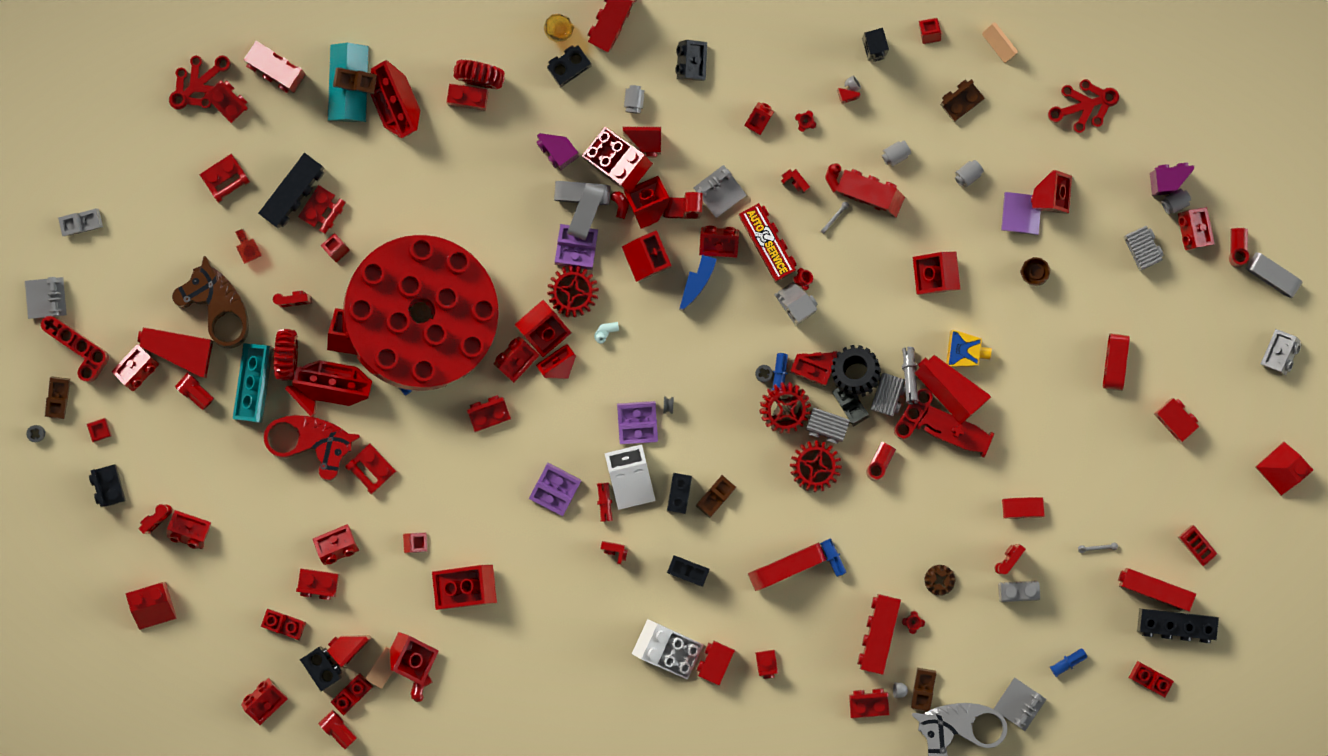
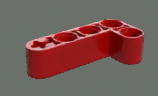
[663,192,703,219]
[41,316,109,382]
[748,542,826,591]

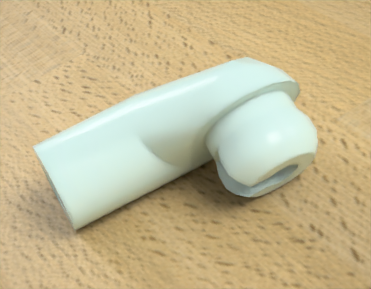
[594,322,619,344]

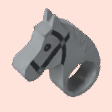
[912,703,1007,756]

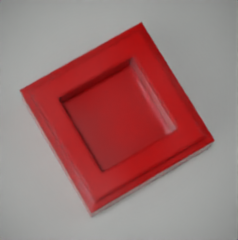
[87,418,112,442]

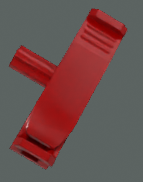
[915,405,995,458]

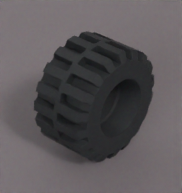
[831,345,881,398]

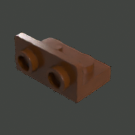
[940,79,985,122]

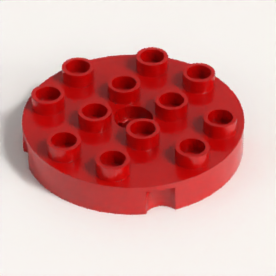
[343,235,499,391]

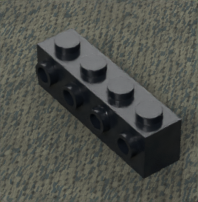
[258,152,325,229]
[1137,608,1219,644]

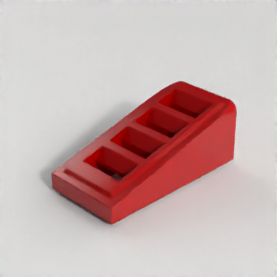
[1177,525,1217,566]

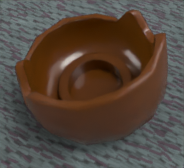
[1020,257,1050,286]

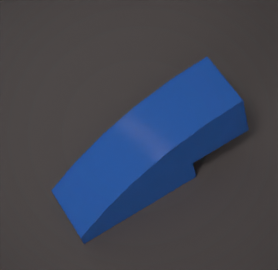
[679,255,717,310]

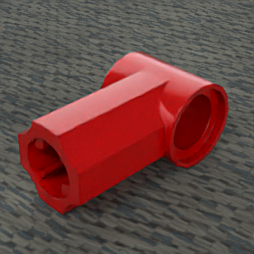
[1229,228,1249,267]
[175,372,214,410]
[866,442,896,481]
[318,710,357,749]

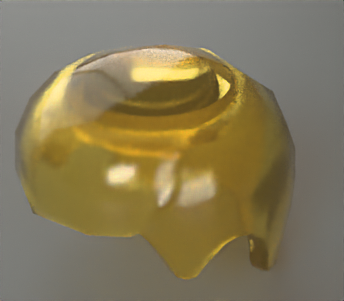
[544,14,574,43]

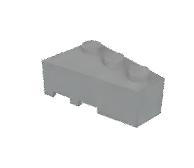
[774,282,818,326]

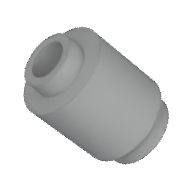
[624,85,645,114]
[882,141,912,167]
[955,160,984,187]
[1161,189,1191,214]

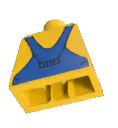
[946,330,992,367]

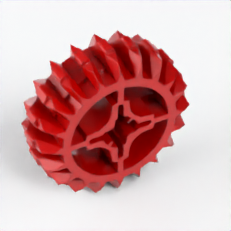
[453,59,505,89]
[547,266,599,318]
[274,329,298,381]
[759,382,811,434]
[790,440,842,492]

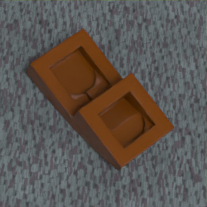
[333,67,377,94]
[45,376,70,419]
[696,475,736,518]
[911,667,936,711]

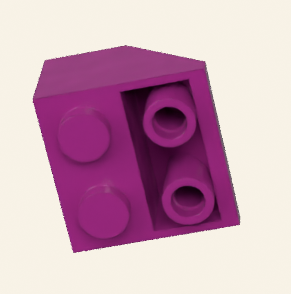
[537,133,579,170]
[1150,163,1194,196]

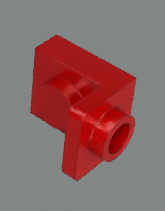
[744,102,774,135]
[781,169,810,193]
[600,541,628,564]
[755,650,778,679]

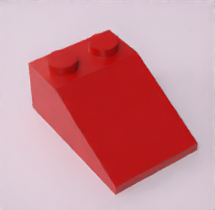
[432,565,497,610]

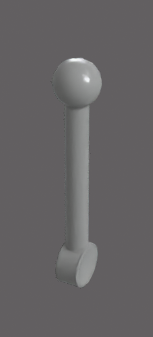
[820,202,849,234]
[1078,542,1118,553]

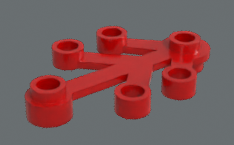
[169,55,231,110]
[1048,79,1119,133]

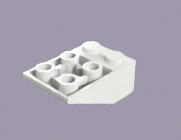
[604,444,656,510]
[632,619,703,680]

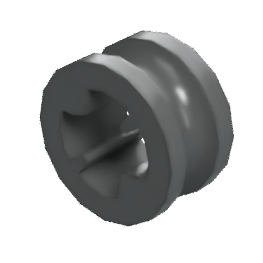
[755,365,773,382]
[663,396,674,414]
[26,425,45,442]

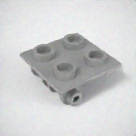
[693,165,747,218]
[25,277,67,319]
[993,677,1047,731]

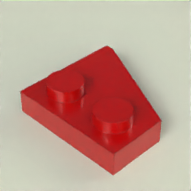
[790,351,838,387]

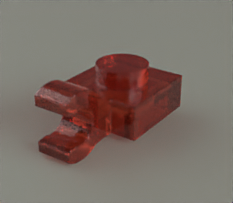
[235,229,262,264]

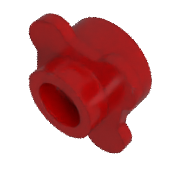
[795,110,816,132]
[793,268,813,290]
[902,611,925,634]

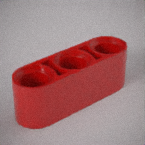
[1103,333,1130,391]
[894,389,933,439]

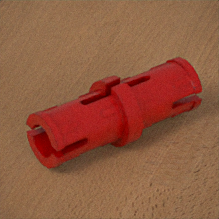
[597,482,613,522]

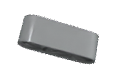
[554,181,611,205]
[567,183,604,240]
[1246,252,1303,298]

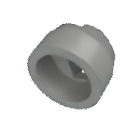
[845,75,861,91]
[893,682,908,698]

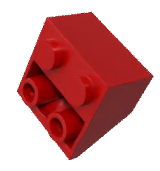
[622,230,672,282]

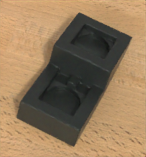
[832,388,870,427]

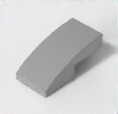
[58,208,103,236]

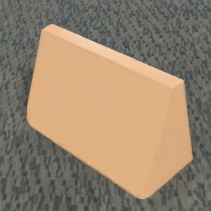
[982,22,1018,63]
[365,646,393,689]

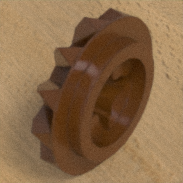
[924,565,956,596]

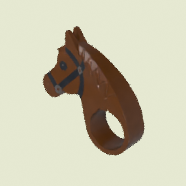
[172,256,249,348]

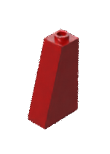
[137,327,214,378]
[915,355,991,424]
[1118,568,1196,612]

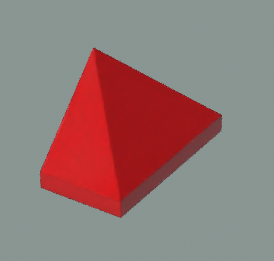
[536,344,576,379]
[285,386,316,417]

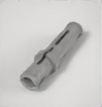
[902,347,918,404]

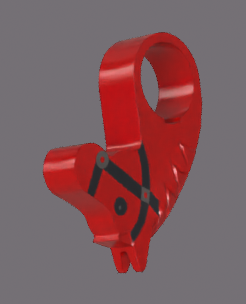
[264,415,360,481]

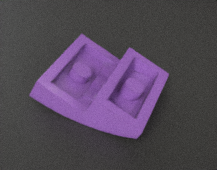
[1001,192,1041,235]
[555,224,598,270]
[617,401,658,444]
[529,463,582,516]

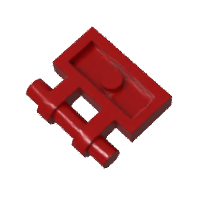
[298,185,346,234]

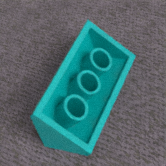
[328,42,369,122]
[233,343,273,423]

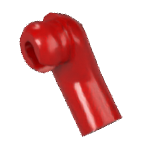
[825,163,841,193]
[611,191,629,220]
[410,675,433,702]

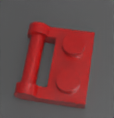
[199,154,250,203]
[273,291,312,308]
[345,443,397,495]
[138,504,173,534]
[994,544,1026,574]

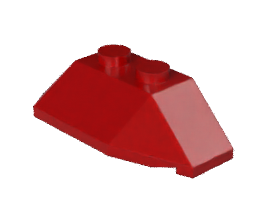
[370,60,421,138]
[292,360,372,406]

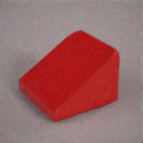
[919,18,941,44]
[837,88,860,104]
[320,233,350,262]
[403,532,428,553]

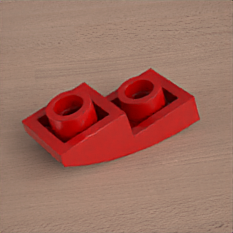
[1002,497,1045,519]
[261,609,306,640]
[1128,661,1174,698]
[331,673,373,716]

